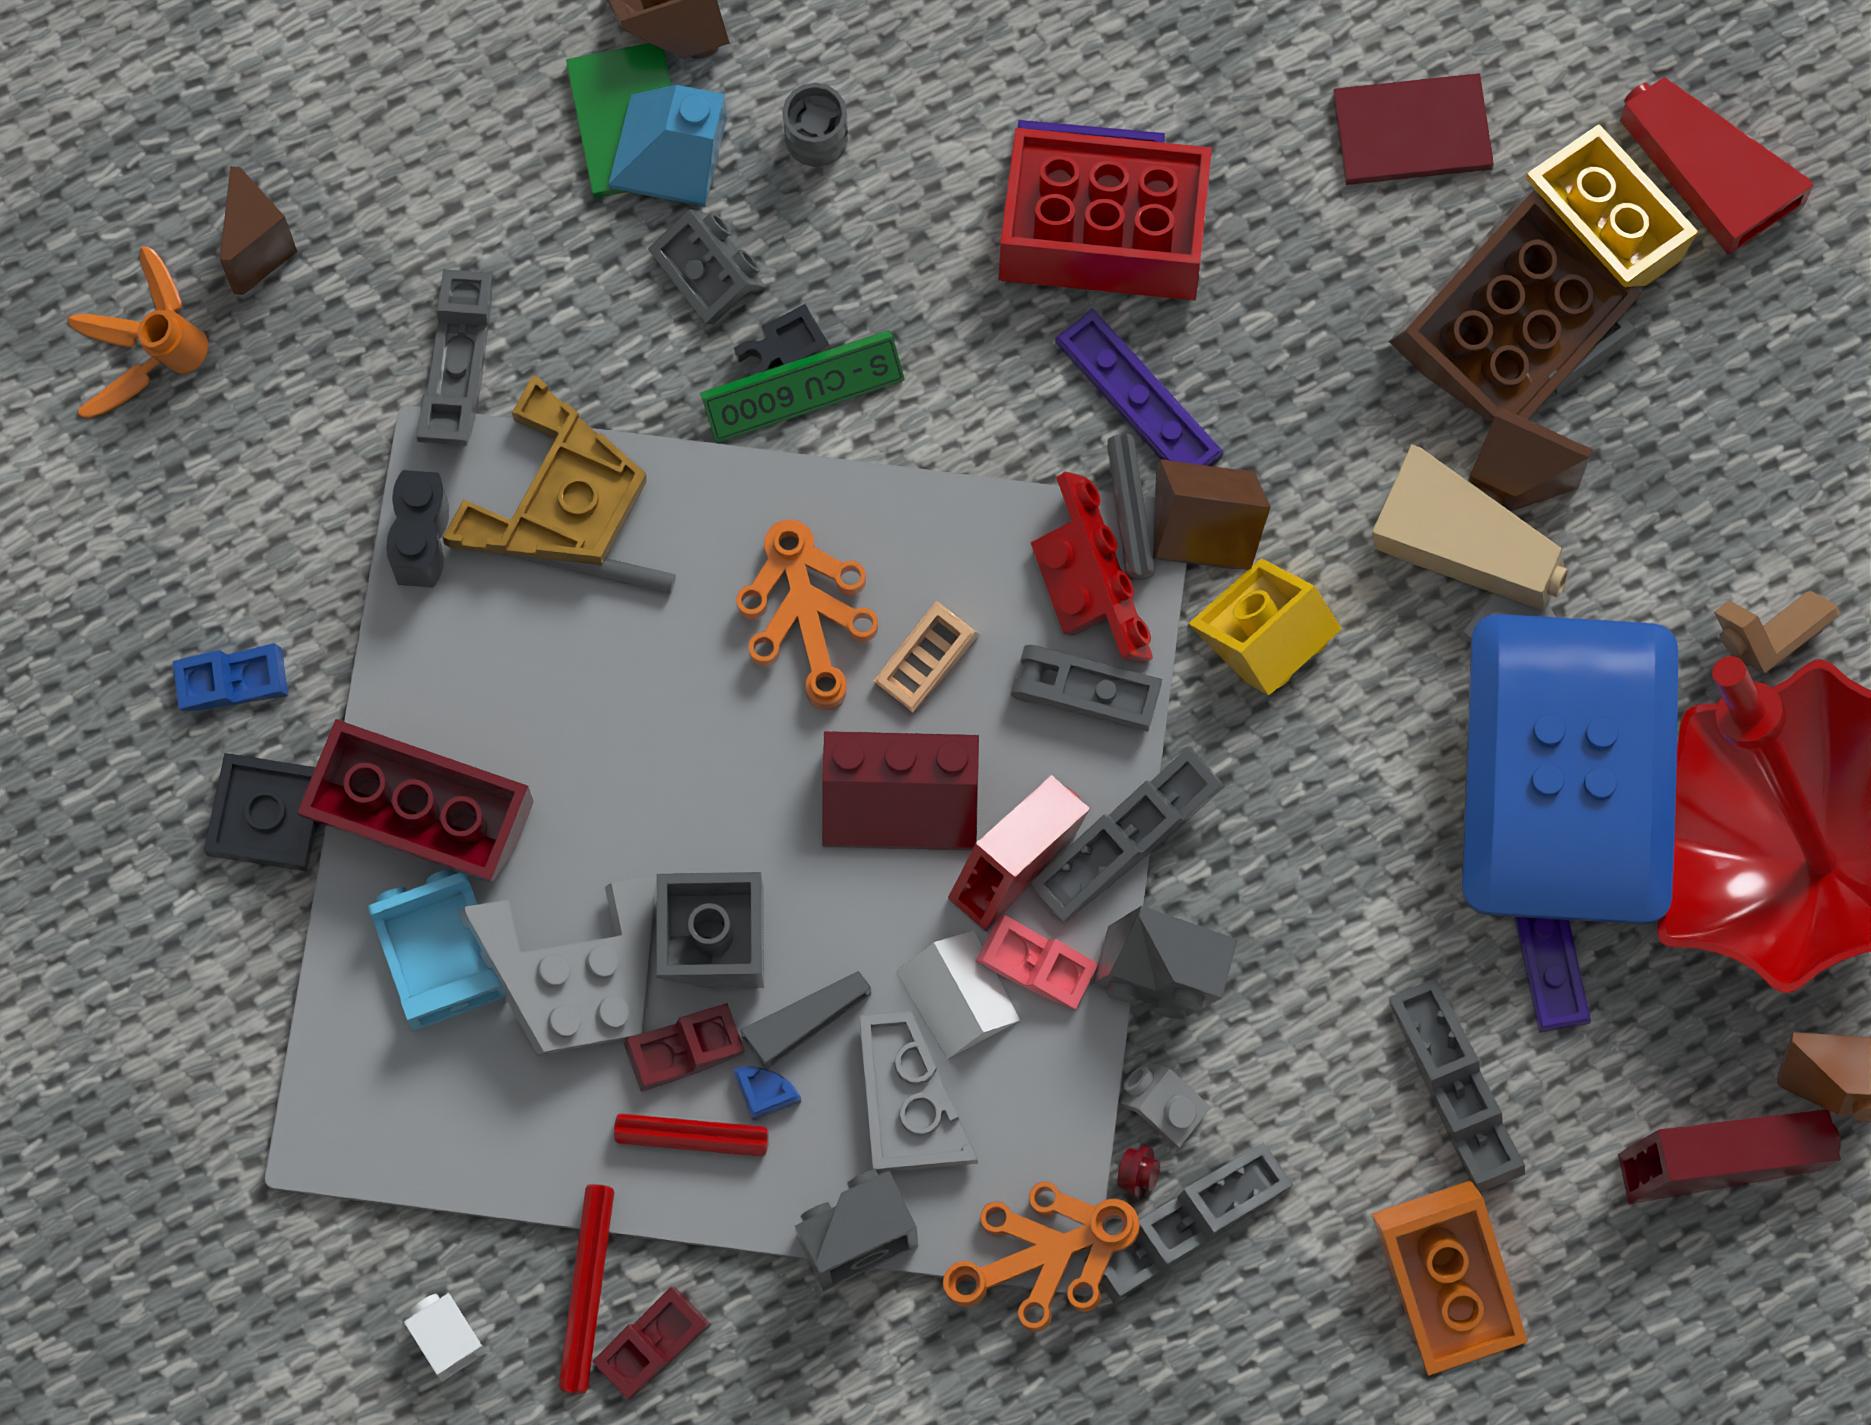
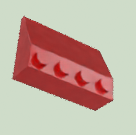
[998,128,1212,301]

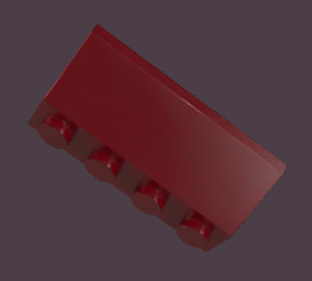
[297,719,534,883]

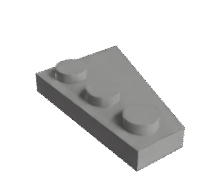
[859,1011,978,1173]

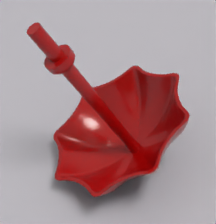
[1657,656,1871,993]

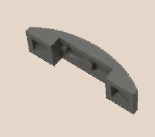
[416,269,493,446]

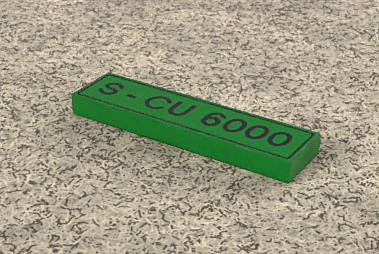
[700,330,905,443]

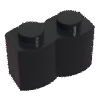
[386,470,449,588]

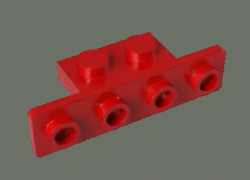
[1030,471,1153,663]

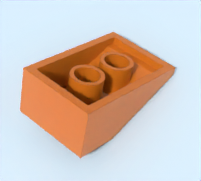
[1372,1180,1528,1376]

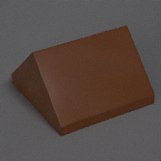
[220,166,298,295]
[1153,459,1271,570]

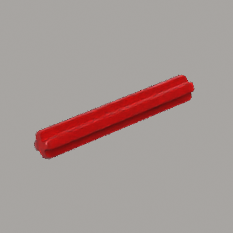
[558,1184,615,1394]

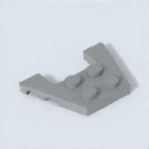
[459,876,656,1055]

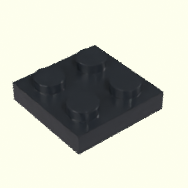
[204,753,317,872]

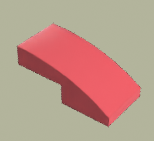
[976,915,1098,1010]

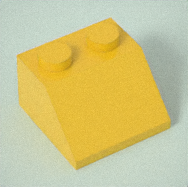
[1188,558,1342,696]

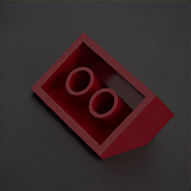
[822,731,979,851]

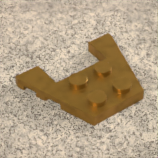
[443,375,647,565]

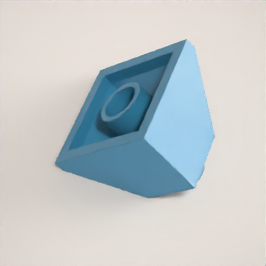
[609,85,727,207]

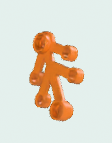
[736,520,878,710]
[943,1182,1140,1332]

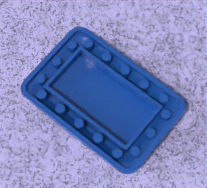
[1462,614,1678,925]

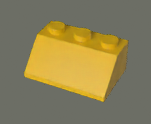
[1525,124,1698,287]

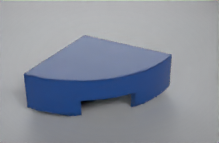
[733,1066,801,1121]

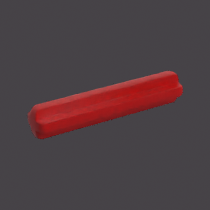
[613,1113,769,1157]

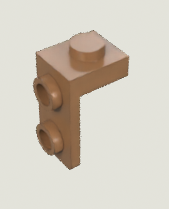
[1714,591,1840,674]

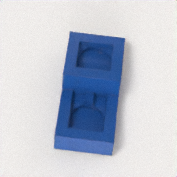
[173,643,288,711]

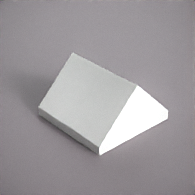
[896,930,1020,1059]

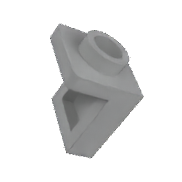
[1118,1062,1211,1148]

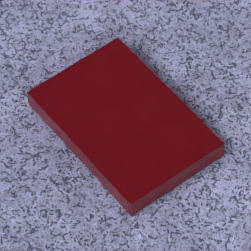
[1333,73,1494,185]

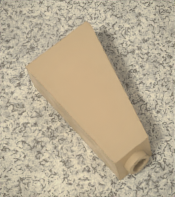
[1372,444,1569,611]

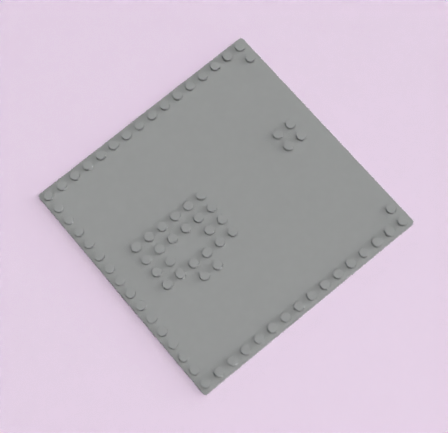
[265,405,1186,1296]

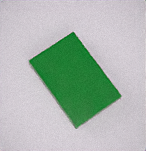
[566,43,671,199]

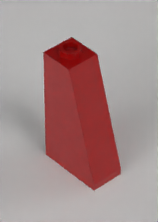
[1620,77,1813,255]

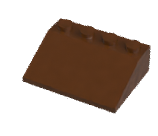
[1388,190,1642,423]

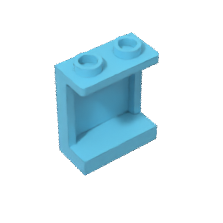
[367,869,507,1031]

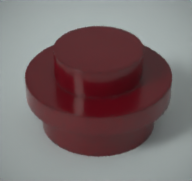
[1117,1146,1160,1199]

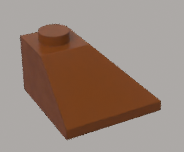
[1777,1032,1871,1122]

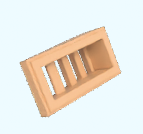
[873,601,980,713]

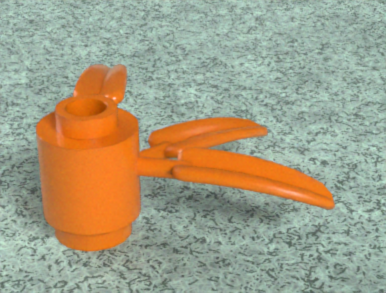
[67,247,209,418]

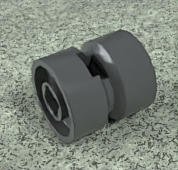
[782,83,849,167]

